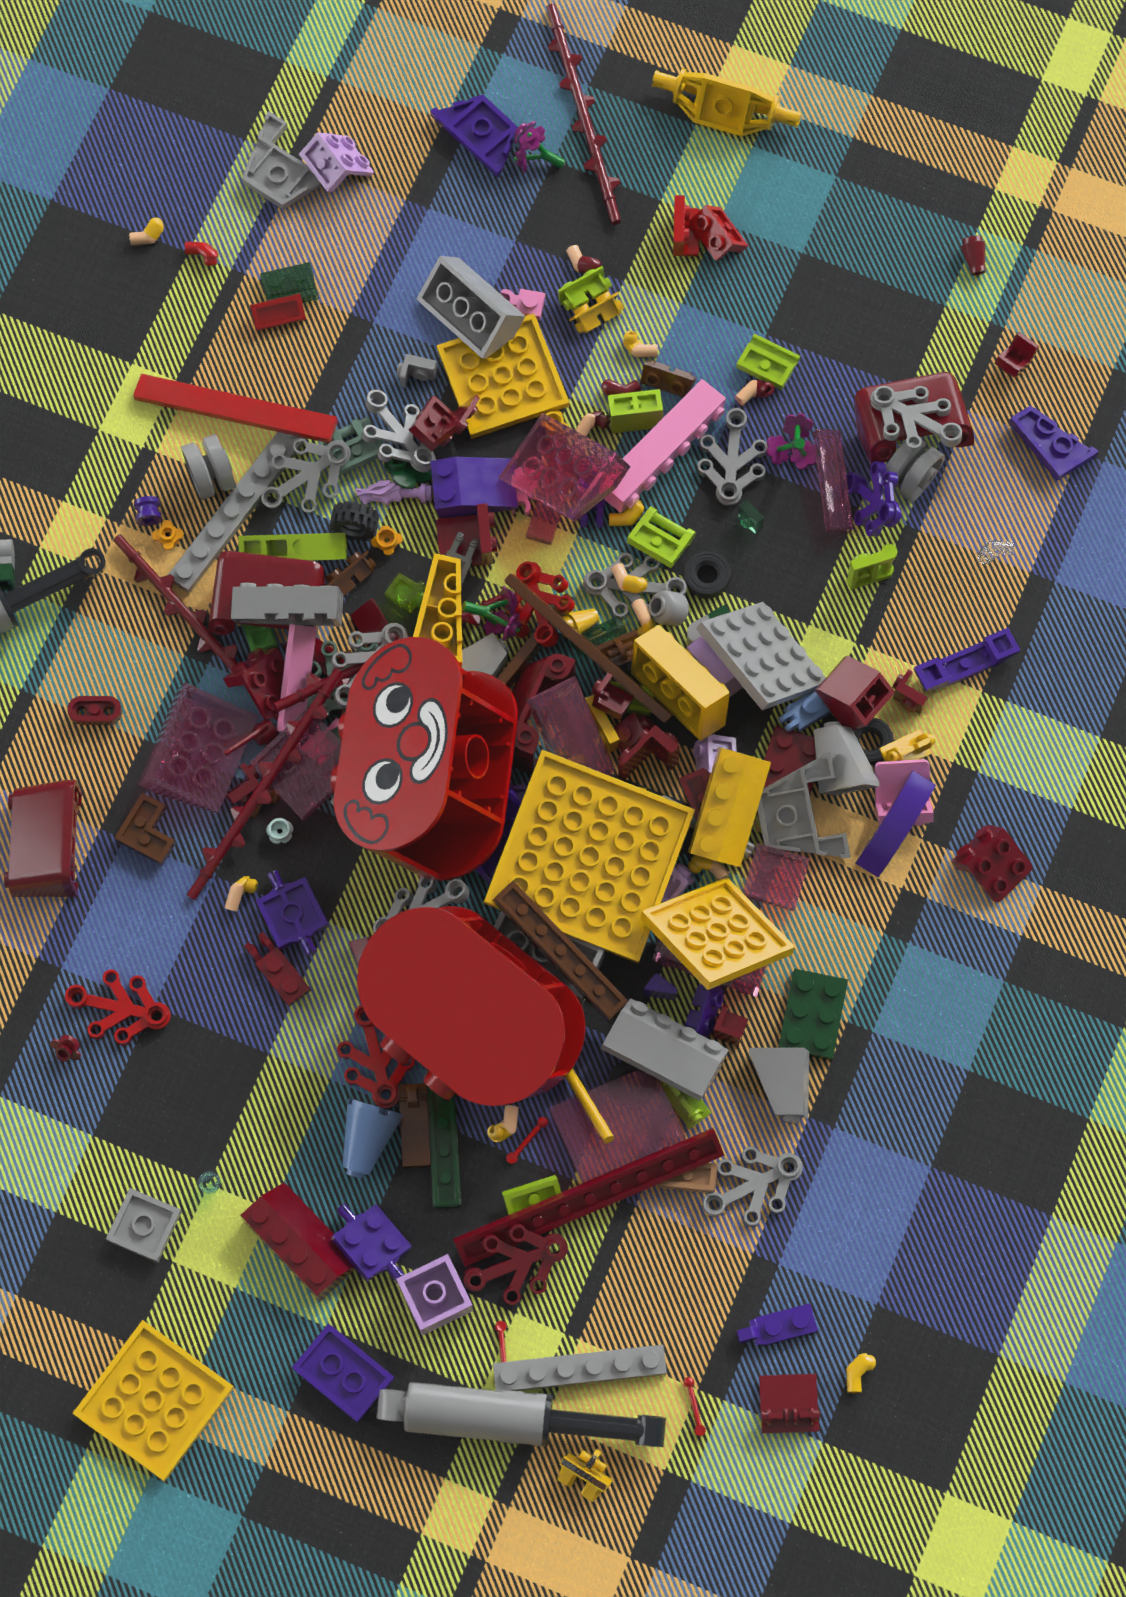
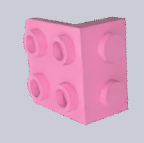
[875,759,934,826]

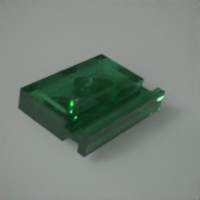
[260,262,319,303]

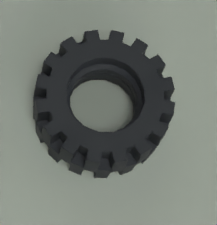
[329,501,379,541]

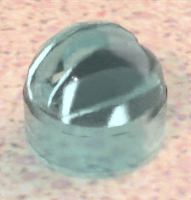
[198,1171,221,1194]

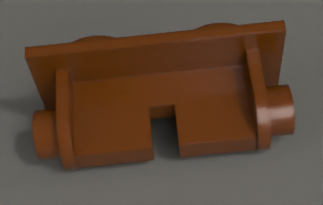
[640,360,697,398]
[325,551,377,597]

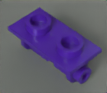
[685,984,724,1039]

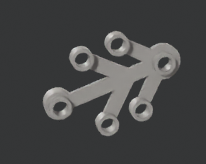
[870,386,962,453]
[362,390,436,472]
[697,408,768,506]
[261,438,351,513]
[583,553,687,620]
[331,623,408,708]
[373,877,469,933]
[703,1147,803,1227]

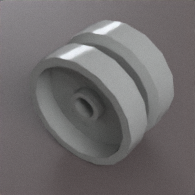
[181,434,236,501]
[886,439,945,502]

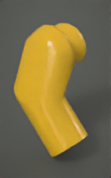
[846,1353,876,1394]

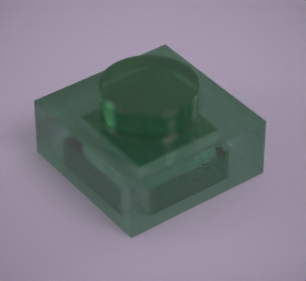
[738,499,764,534]

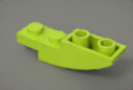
[238,533,347,560]

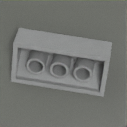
[416,256,525,359]
[601,998,729,1101]

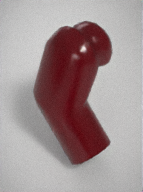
[601,379,642,397]

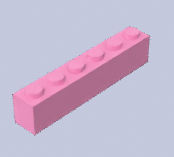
[597,379,726,513]

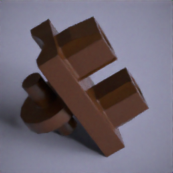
[596,629,639,674]

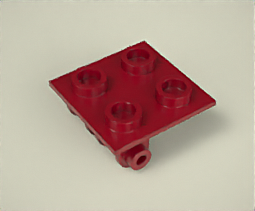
[759,1374,820,1434]

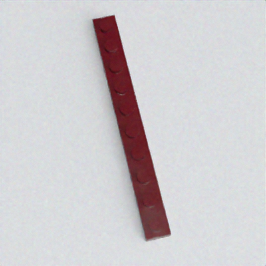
[453,1128,725,1267]

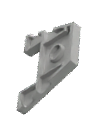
[242,111,322,210]
[758,752,851,858]

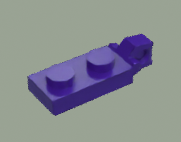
[737,1303,818,1347]

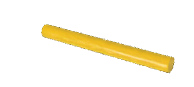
[565,1069,614,1143]

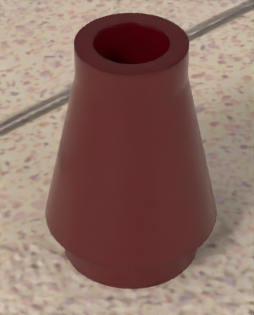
[960,235,986,276]

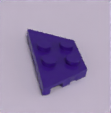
[430,94,518,178]

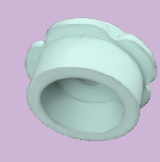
[266,818,293,844]

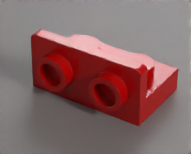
[673,195,700,256]
[689,205,748,260]

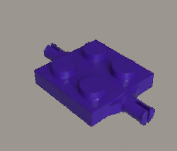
[255,870,329,956]
[331,1203,412,1284]

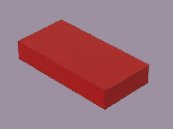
[250,293,306,331]

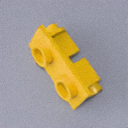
[569,291,624,334]
[879,729,935,762]

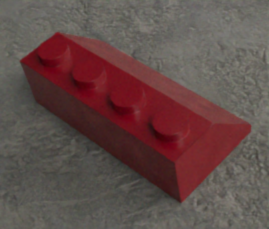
[240,1182,355,1302]

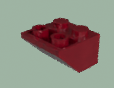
[815,656,895,730]

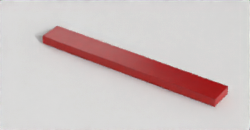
[133,373,338,443]

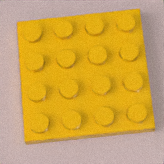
[437,313,569,439]
[640,877,795,990]
[73,1320,234,1482]

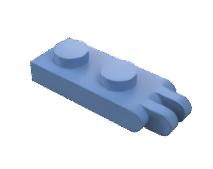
[778,690,832,732]

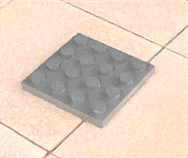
[696,602,826,710]

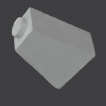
[462,633,509,678]
[814,722,880,796]
[749,1048,809,1123]

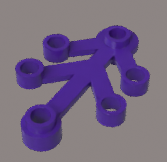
[844,461,902,537]

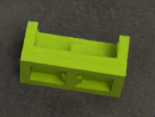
[608,389,663,433]

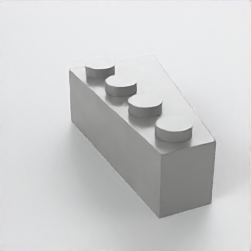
[231,583,343,627]

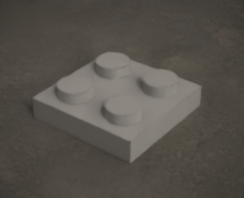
[106,1188,182,1263]

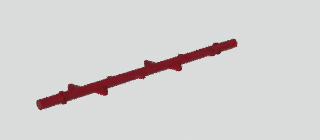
[546,3,621,225]
[113,534,279,722]
[273,594,502,712]
[186,667,344,900]

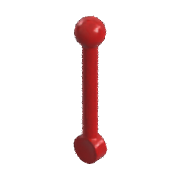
[506,1117,548,1164]
[495,1320,507,1362]
[683,1377,706,1436]

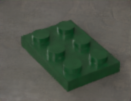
[778,968,848,1061]

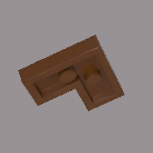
[114,793,176,866]

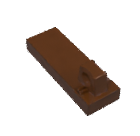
[398,1083,431,1169]

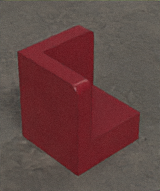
[713,1005,748,1047]

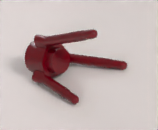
[224,719,279,779]

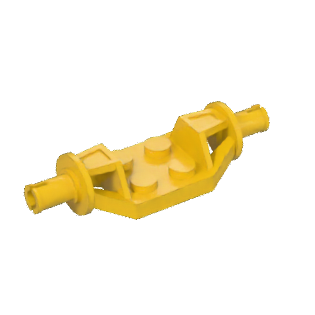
[652,68,802,136]

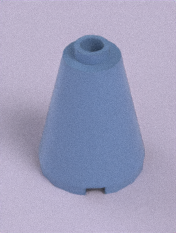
[342,1098,403,1179]

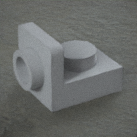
[396,354,438,388]

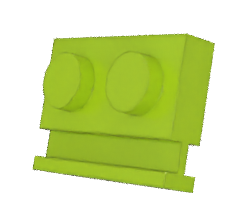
[736,333,800,390]

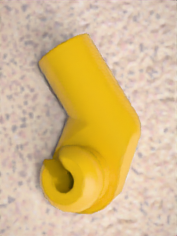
[609,500,644,526]

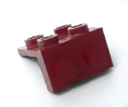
[409,394,480,451]
[436,503,497,566]
[223,647,285,719]
[618,725,679,781]
[951,825,1032,903]

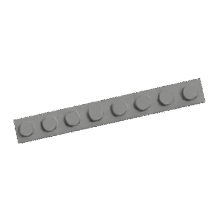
[168,432,307,594]

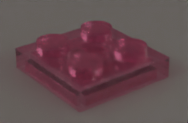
[743,843,810,912]

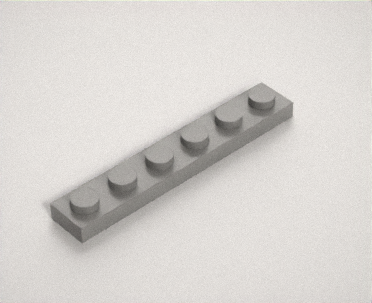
[493,1345,667,1391]

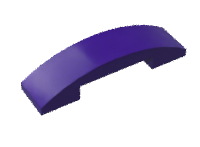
[913,628,1020,692]
[855,770,936,877]

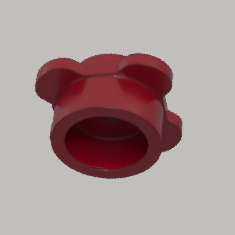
[50,1035,81,1062]

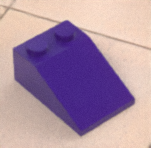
[431,457,519,518]

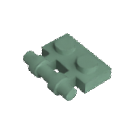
[322,416,387,476]

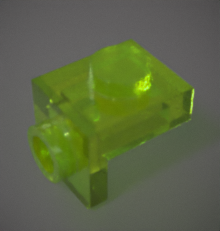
[385,573,426,613]

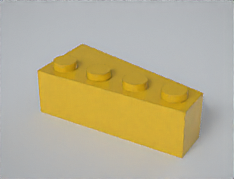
[413,553,462,668]

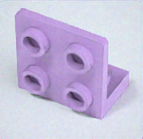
[299,132,374,192]

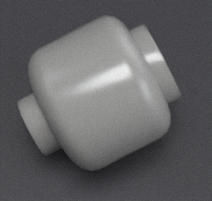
[649,590,689,627]

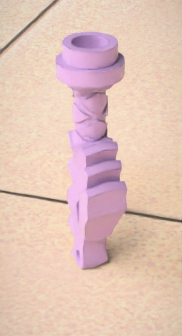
[355,480,432,506]

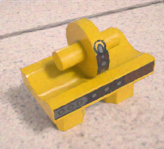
[557,1449,613,1502]

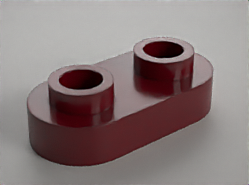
[67,696,122,725]

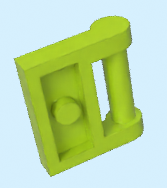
[627,506,696,568]
[847,544,897,590]

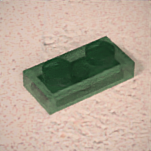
[570,617,627,656]

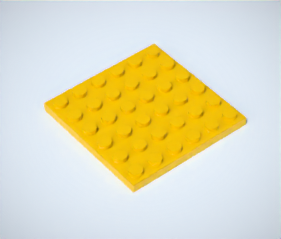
[483,750,695,963]

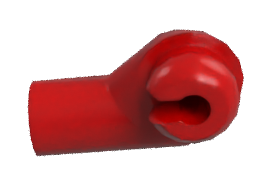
[185,242,219,266]

